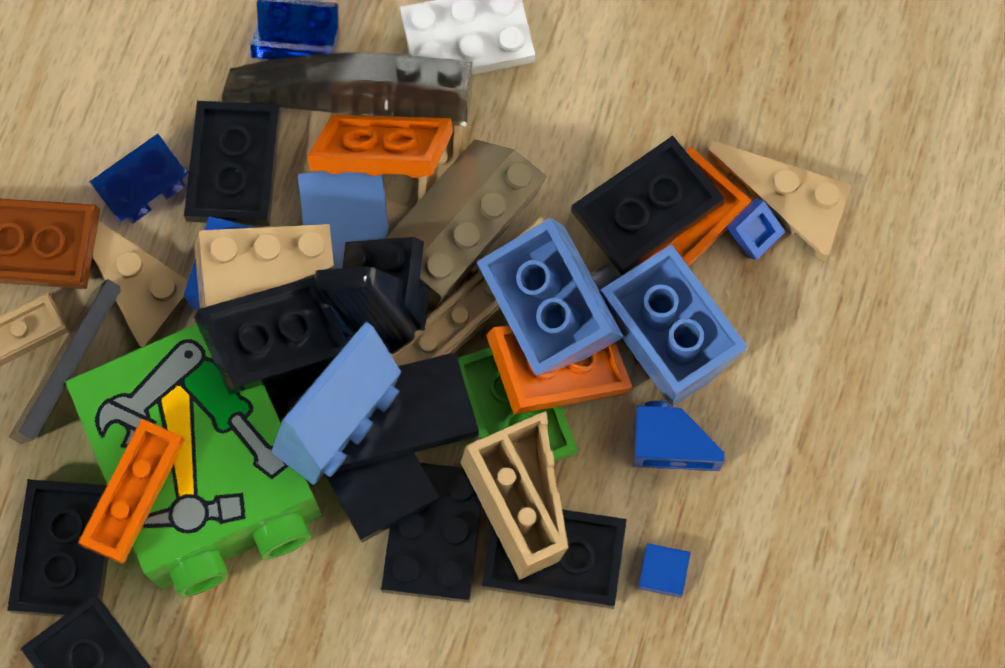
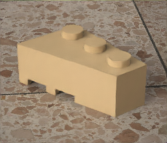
[194,224,334,308]
[460,411,568,580]

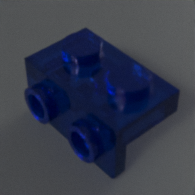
[250,0,340,66]
[89,133,189,224]

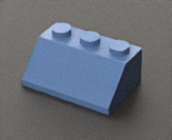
[477,218,624,376]
[600,244,748,407]
[271,322,401,485]

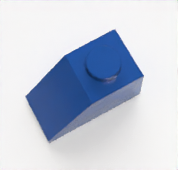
[633,401,724,471]

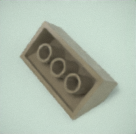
[385,139,547,311]

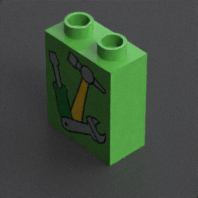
[65,324,323,598]

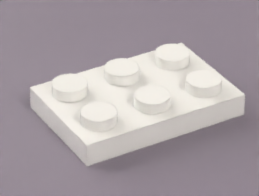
[400,0,536,86]

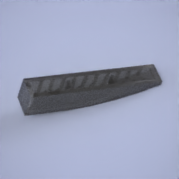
[222,52,473,126]

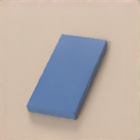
[298,171,390,336]

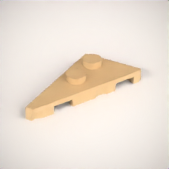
[708,140,851,262]
[93,220,188,348]

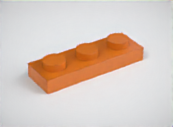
[78,419,185,564]

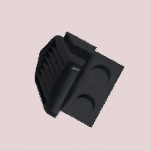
[314,237,430,354]

